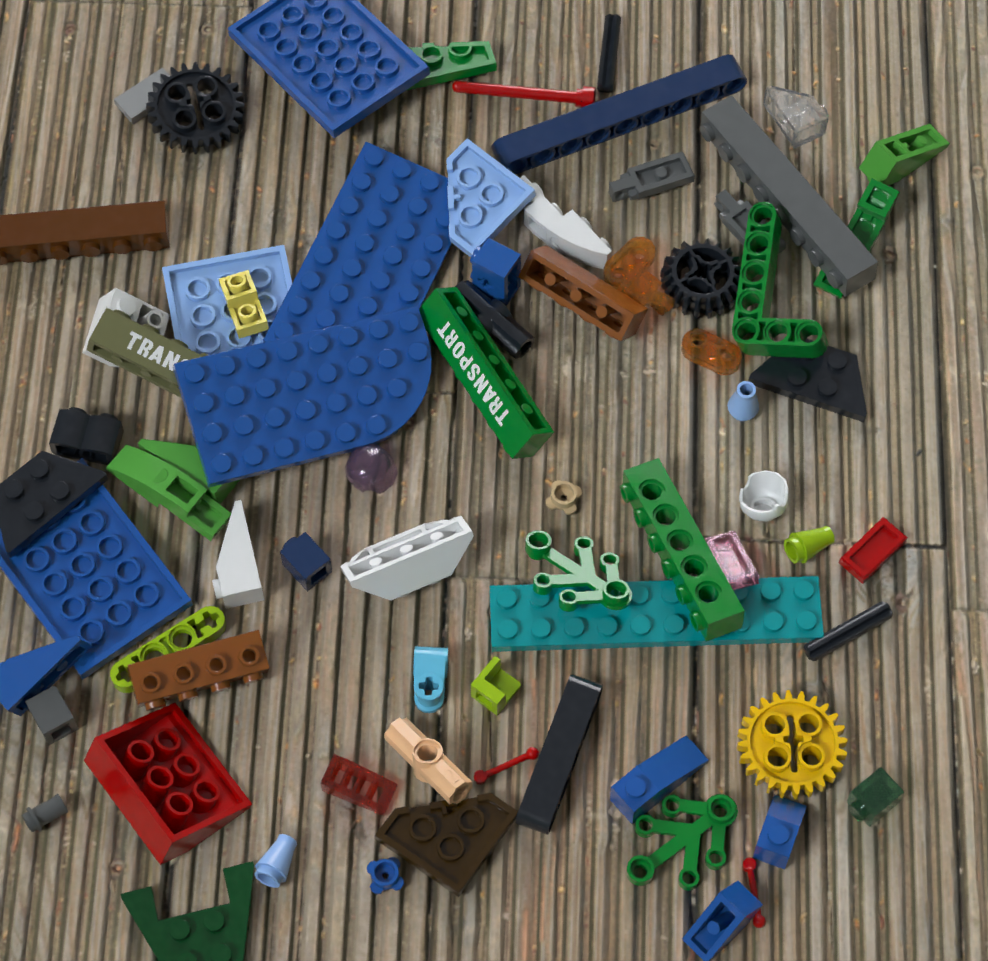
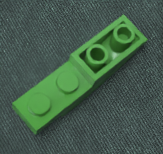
[106,444,231,541]

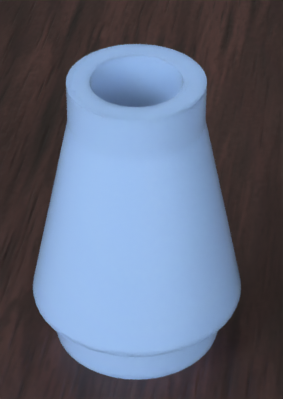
[727,381,759,421]
[254,834,297,888]

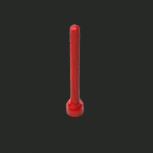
[452,81,596,108]

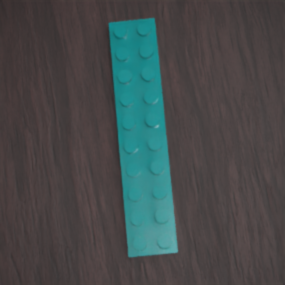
[490,576,824,652]

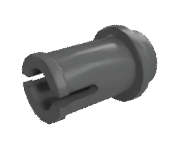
[22,794,68,833]

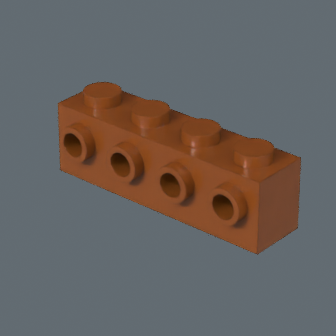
[518,245,648,341]
[127,630,269,711]

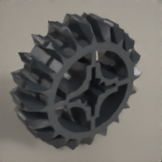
[660,238,741,319]

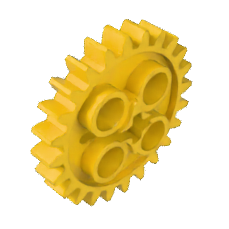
[736,690,848,800]

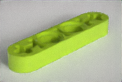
[110,606,226,693]

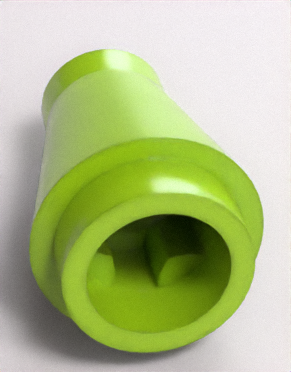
[784,526,835,563]

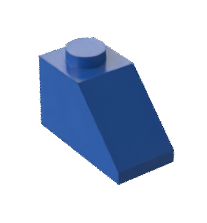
[752,794,807,870]
[682,881,763,961]

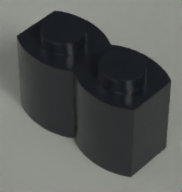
[49,407,124,465]

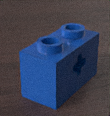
[470,237,521,306]

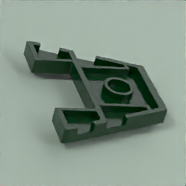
[121,861,255,961]

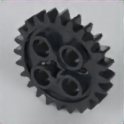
[146,62,245,154]

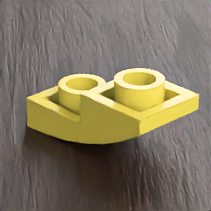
[219,270,269,339]

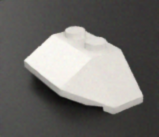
[341,516,474,600]

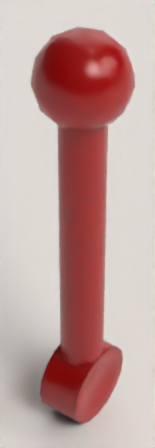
[474,747,539,785]
[742,857,766,928]

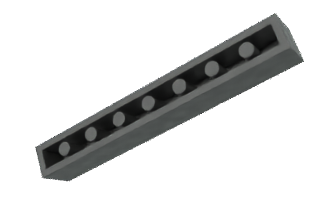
[700,95,878,297]

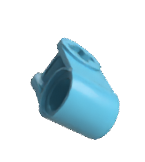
[413,646,448,713]

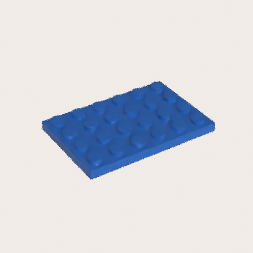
[227,0,430,138]
[0,458,193,679]

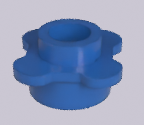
[367,857,404,894]

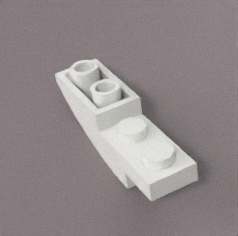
[520,175,612,270]

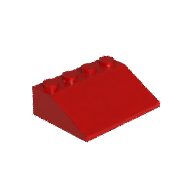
[84,703,252,865]

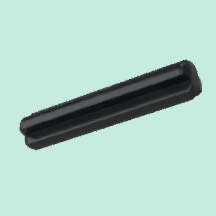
[597,14,621,93]
[803,601,893,661]

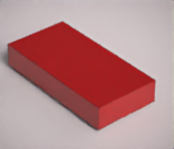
[839,517,908,584]

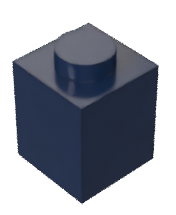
[280,532,332,592]

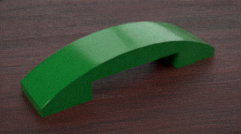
[813,178,900,299]

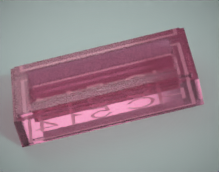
[704,531,759,590]

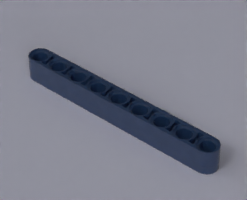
[491,54,747,175]

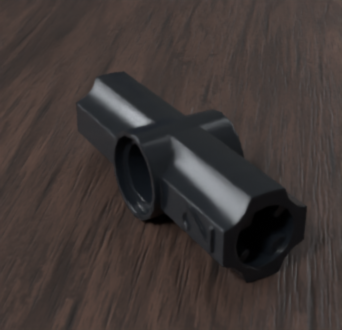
[455,280,534,359]

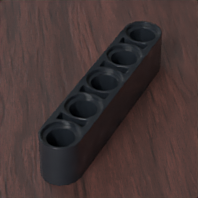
[515,674,603,835]

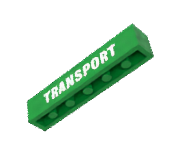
[419,287,554,459]

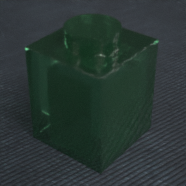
[847,767,904,827]

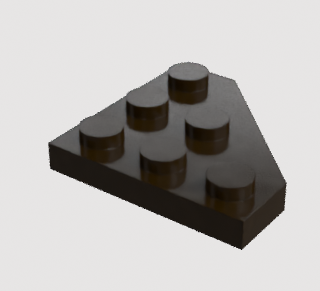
[375,793,518,897]

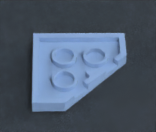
[446,138,536,257]

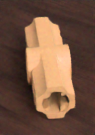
[384,717,472,804]

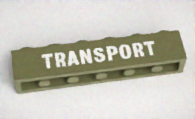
[86,307,208,398]

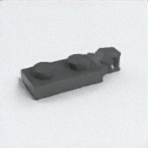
[608,152,695,202]
[714,189,786,254]

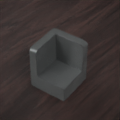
[25,686,78,745]

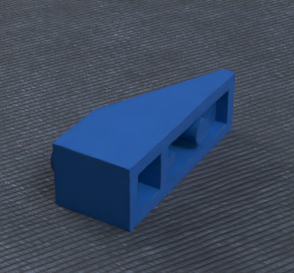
[0,635,93,716]
[610,735,709,824]

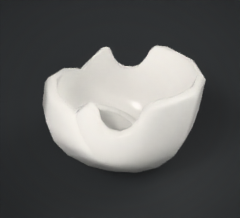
[739,470,789,522]

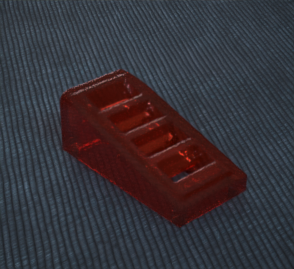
[321,754,398,816]

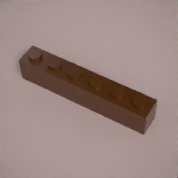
[0,200,170,265]

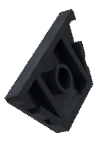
[748,339,867,423]
[0,451,108,558]

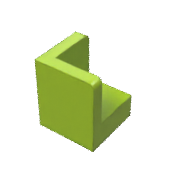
[471,656,521,716]

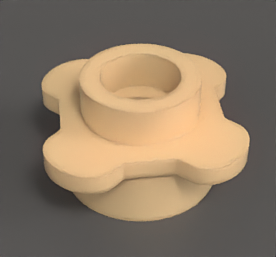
[546,480,582,515]

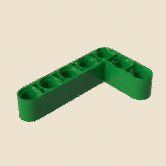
[732,202,828,358]

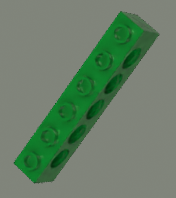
[620,458,745,642]

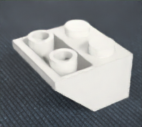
[82,288,170,367]

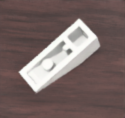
[212,500,264,609]

